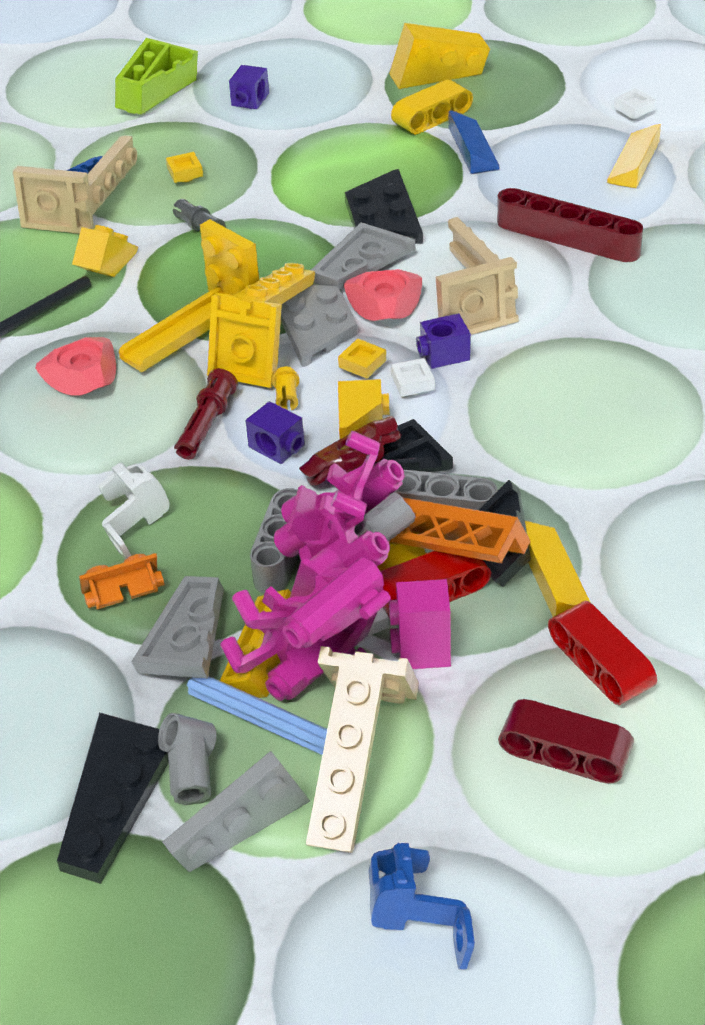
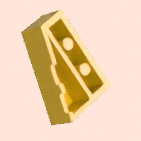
[389,23,490,89]

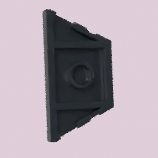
[345,169,423,244]

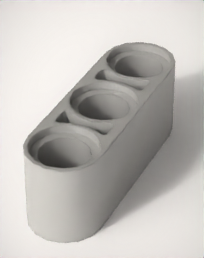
[390,470,498,510]
[250,488,299,593]

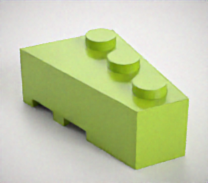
[115,38,198,115]

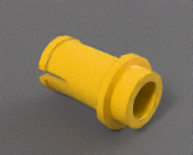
[272,366,300,411]

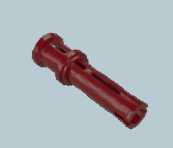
[174,368,238,460]

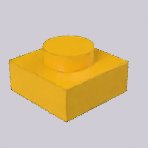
[166,152,203,183]
[338,339,387,379]

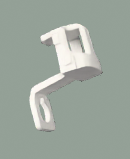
[99,463,170,560]

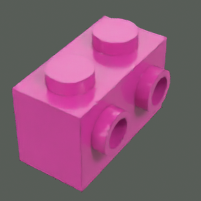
[389,579,451,669]

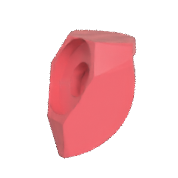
[344,269,422,321]
[35,337,116,395]

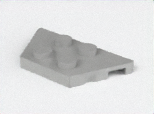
[281,284,358,367]

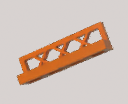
[388,497,531,563]

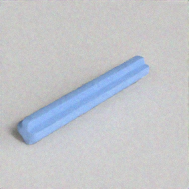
[187,676,327,755]

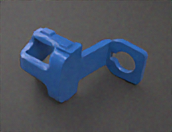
[368,843,475,969]

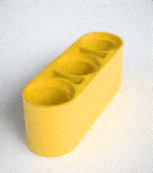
[391,79,473,134]

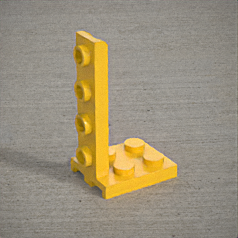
[119,219,259,372]
[207,263,315,388]

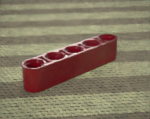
[497,188,643,263]

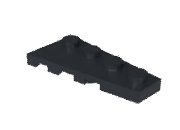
[57,712,169,884]

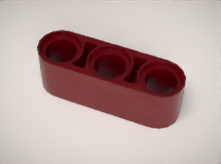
[498,699,634,784]

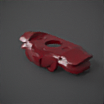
[299,416,401,486]

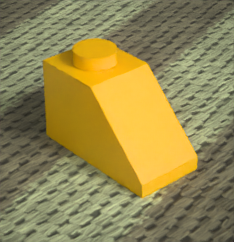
[338,379,390,450]

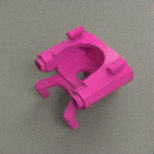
[274,430,404,568]
[220,548,391,701]

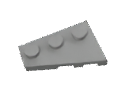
[131,576,224,679]
[162,751,310,872]

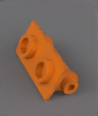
[79,553,165,610]

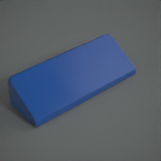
[449,110,499,174]

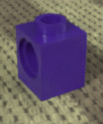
[229,64,269,110]
[416,313,471,369]
[245,401,305,464]

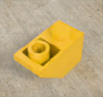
[72,225,138,277]

